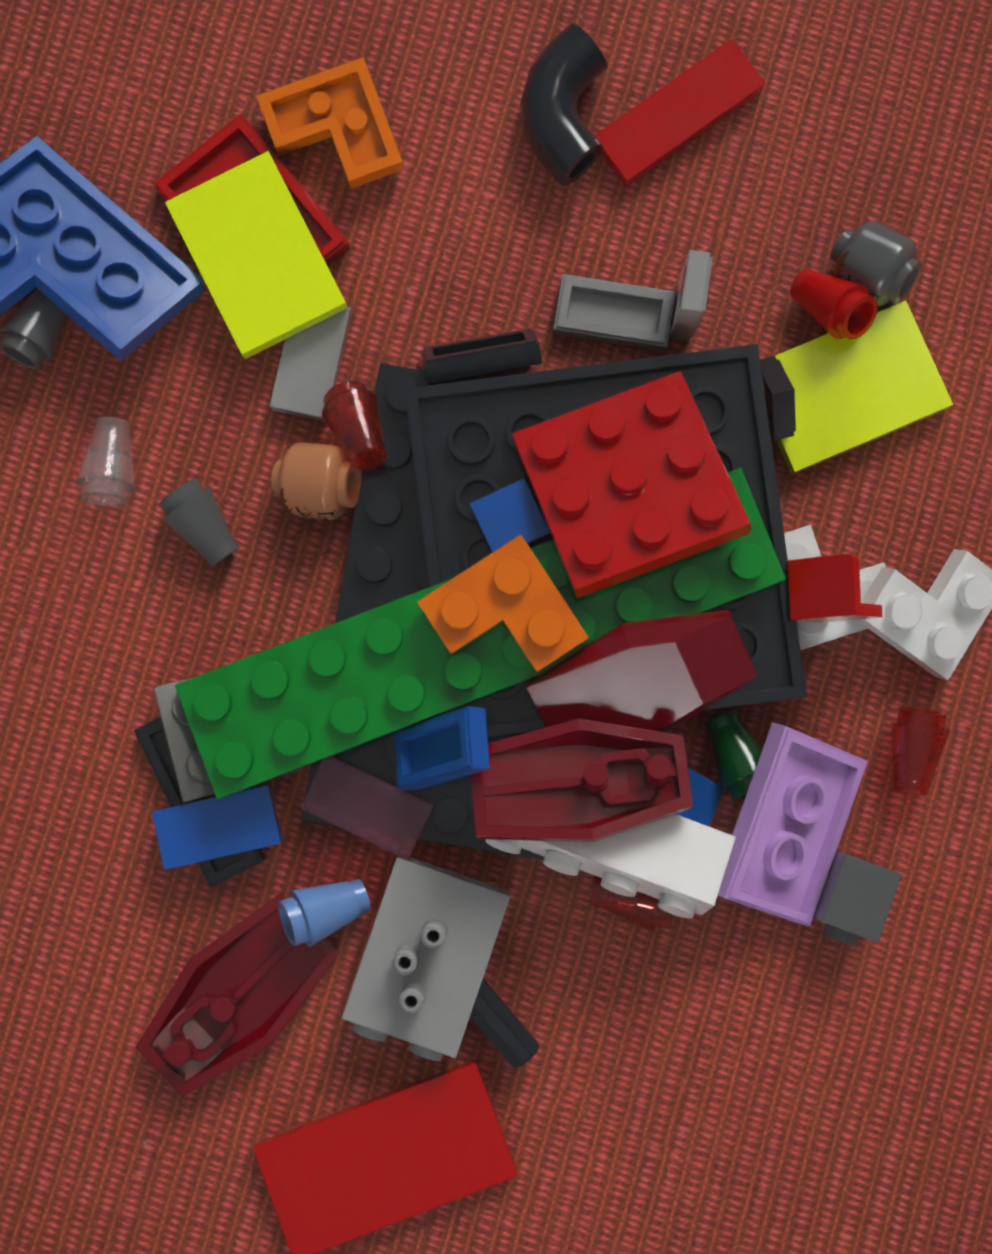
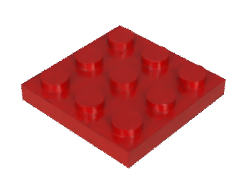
[512,371,751,599]

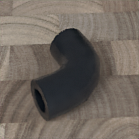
[520,23,608,187]

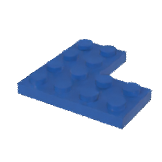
[0,136,204,361]

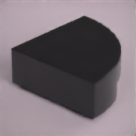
[760,356,796,441]

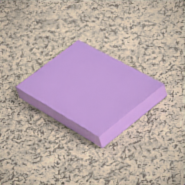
[718,723,868,927]

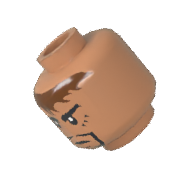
[271,442,362,520]

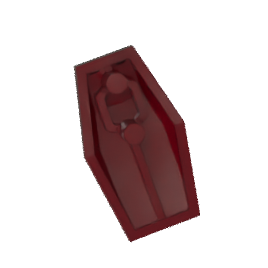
[526,610,757,732]
[470,718,693,842]
[135,893,340,1097]

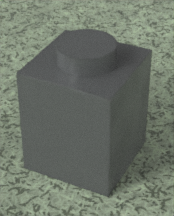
[813,851,902,947]

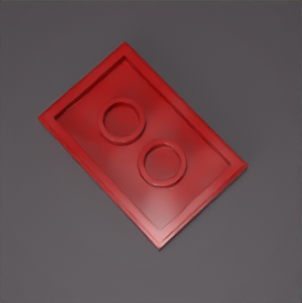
[153,114,350,266]

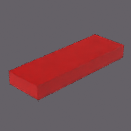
[594,39,766,187]

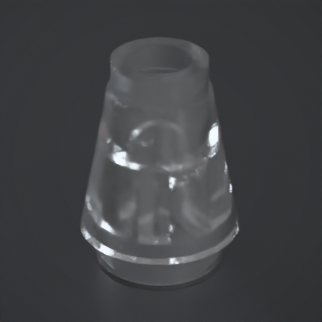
[76,417,135,507]

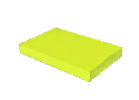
[165,151,348,359]
[775,300,953,475]

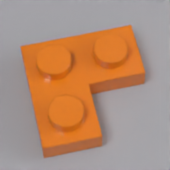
[256,57,404,189]
[417,534,589,673]

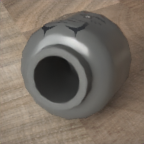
[830,220,922,308]

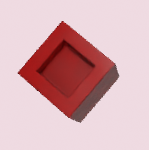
[788,554,883,623]

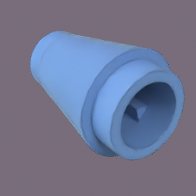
[278,879,371,947]

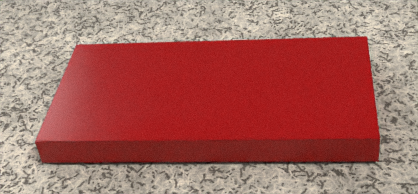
[253,1059,518,1254]

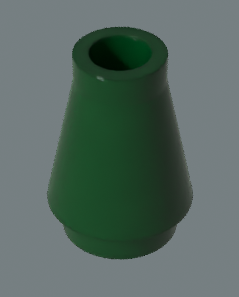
[704,710,763,802]

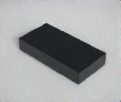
[421,328,542,384]

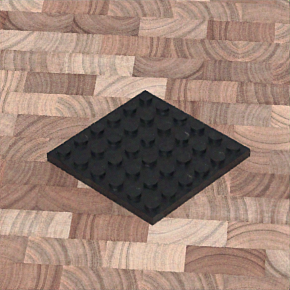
[405,344,807,738]

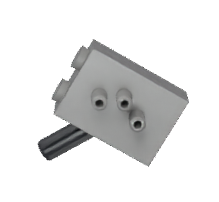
[341,853,540,1068]

